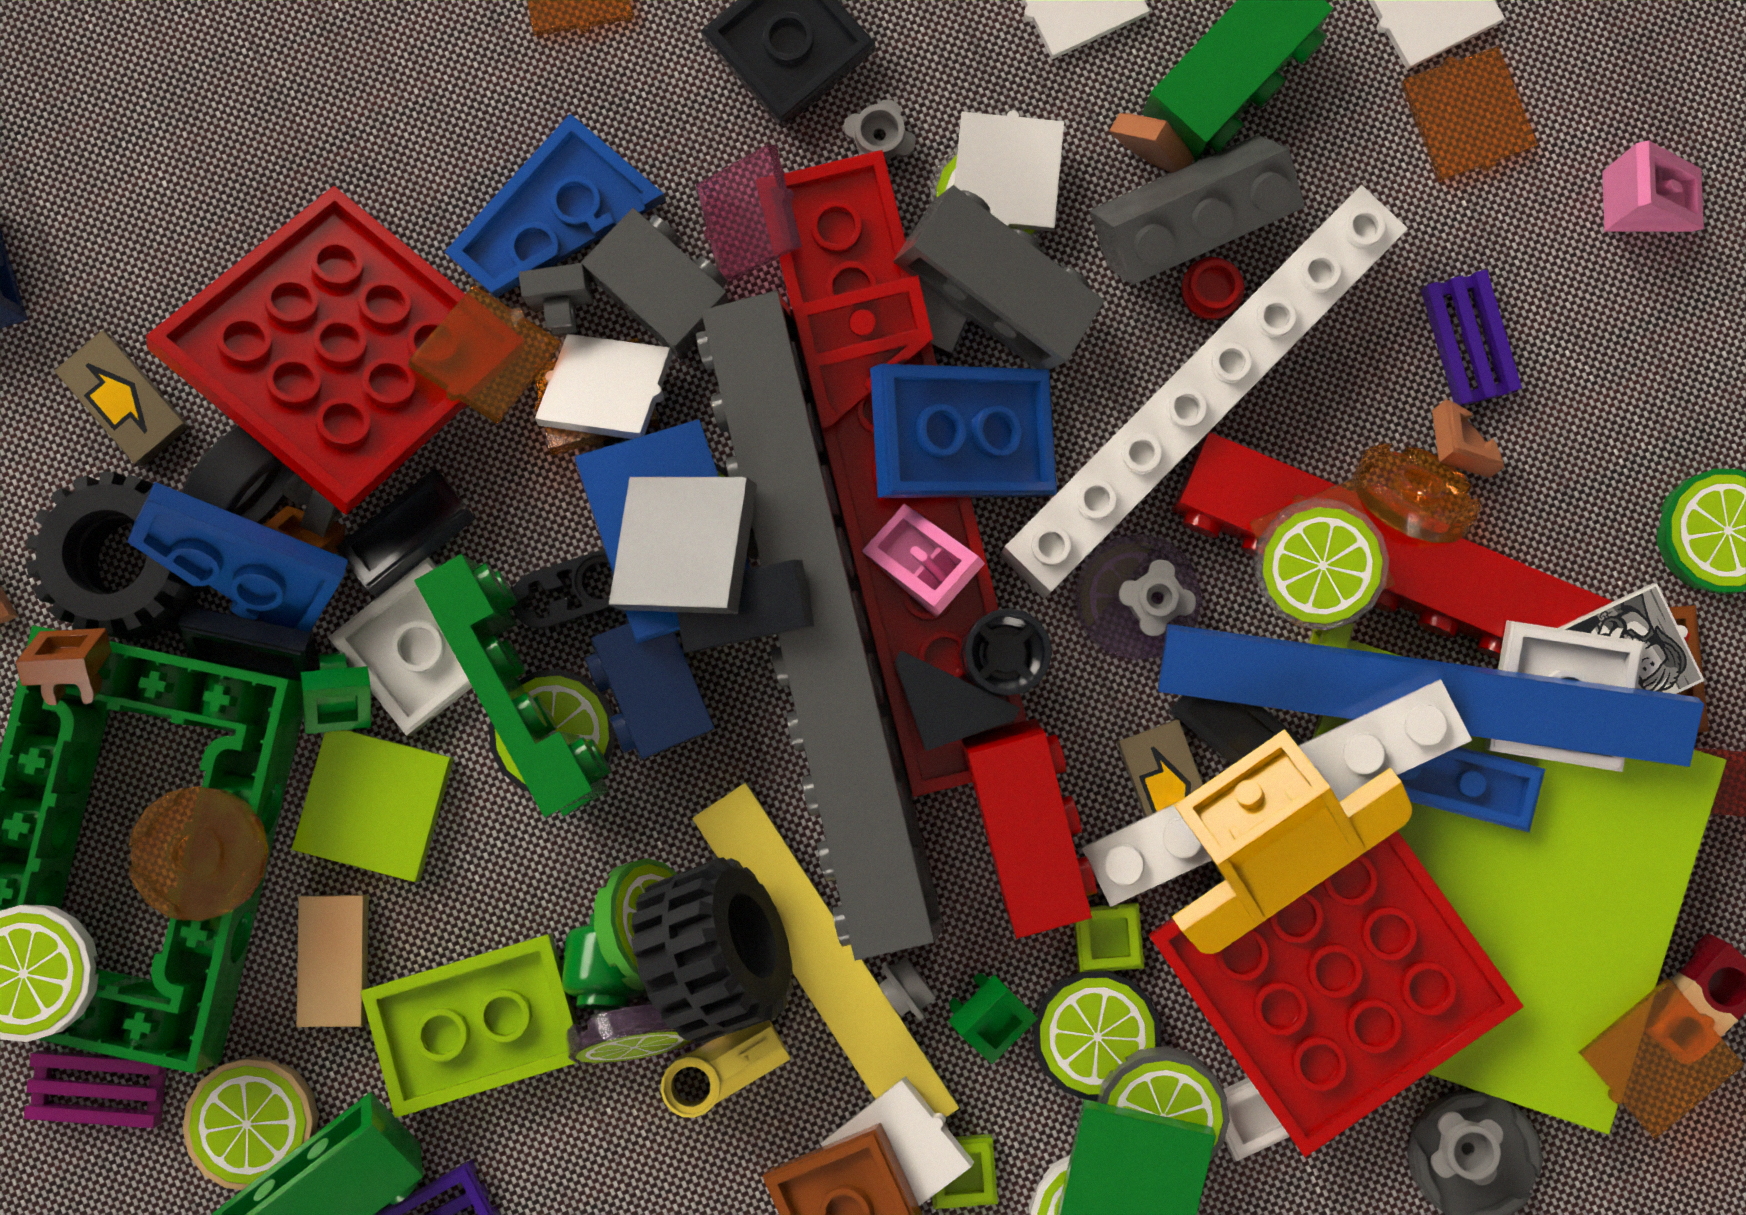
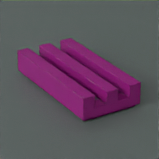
[24,1050,167,1128]

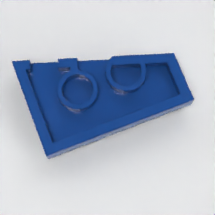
[445,113,666,298]
[127,482,348,632]

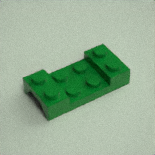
[414,554,611,818]

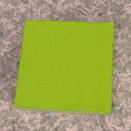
[291,730,454,882]

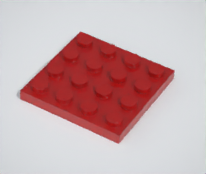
[146,186,524,515]
[1148,830,1524,1157]

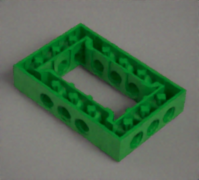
[0,625,303,1074]

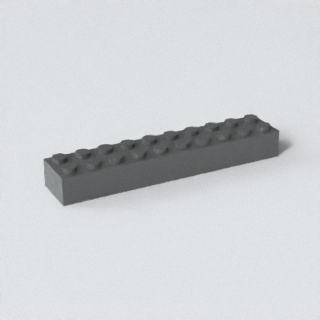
[696,290,944,961]

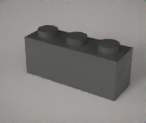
[1089,135,1305,285]
[893,185,1105,370]

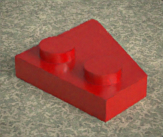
[791,275,933,428]

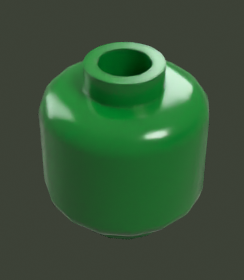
[562,914,644,1011]

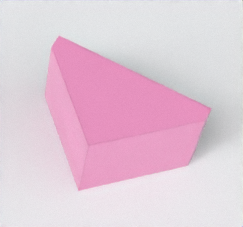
[1602,140,1704,232]
[862,504,985,618]

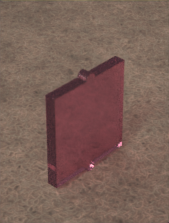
[696,144,802,283]

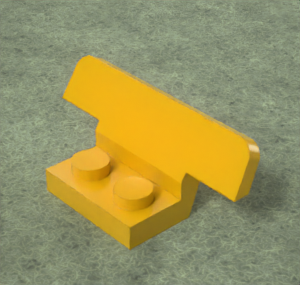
[1172,729,1412,954]

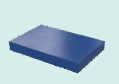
[870,364,1057,498]
[575,419,751,643]

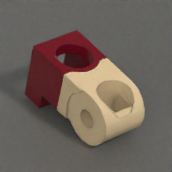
[1642,932,1746,1063]

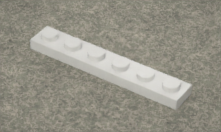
[1082,679,1472,907]

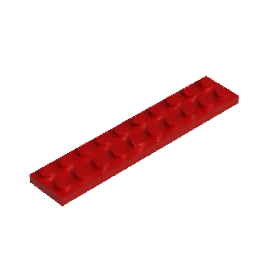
[760,150,1027,797]

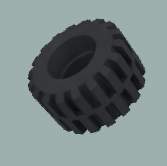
[26,472,210,640]
[631,857,793,1043]

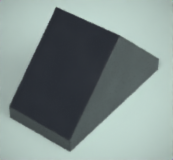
[893,650,1020,751]

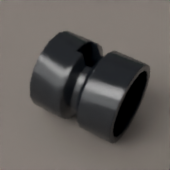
[959,608,1052,697]

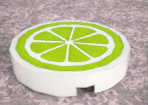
[0,905,99,1042]

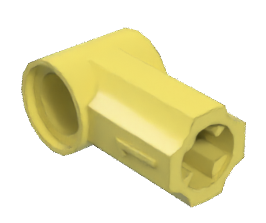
[661,1020,791,1118]

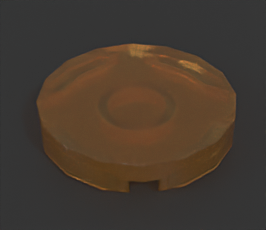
[1351,443,1481,543]
[128,786,269,921]

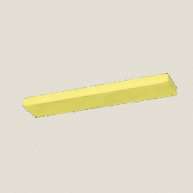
[692,782,959,1117]

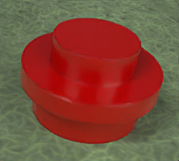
[1181,257,1245,320]

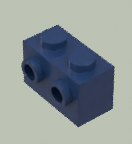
[584,623,714,761]

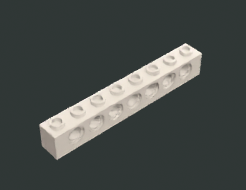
[999,185,1408,599]

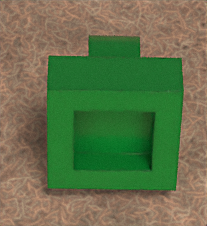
[301,652,371,734]
[948,973,1038,1064]

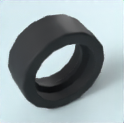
[181,425,296,524]

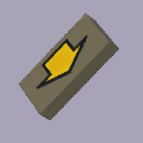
[54,330,190,467]
[1116,719,1203,817]

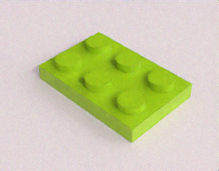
[360,933,585,1118]

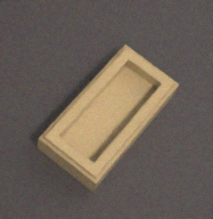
[296,895,369,1027]

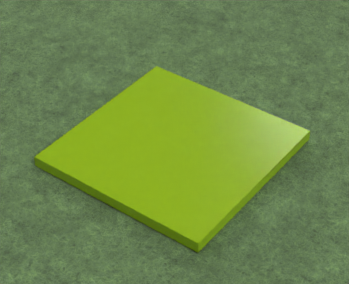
[1312,640,1727,1135]

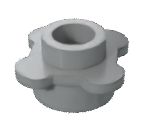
[844,99,915,161]
[1119,560,1196,636]
[879,956,936,1021]
[1431,1111,1503,1185]

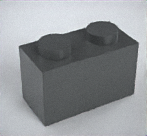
[581,208,730,361]

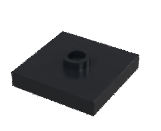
[700,0,876,129]

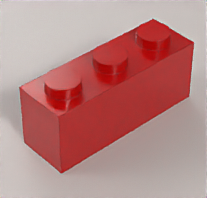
[961,718,1097,939]

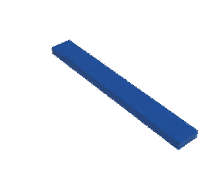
[1158,624,1704,767]

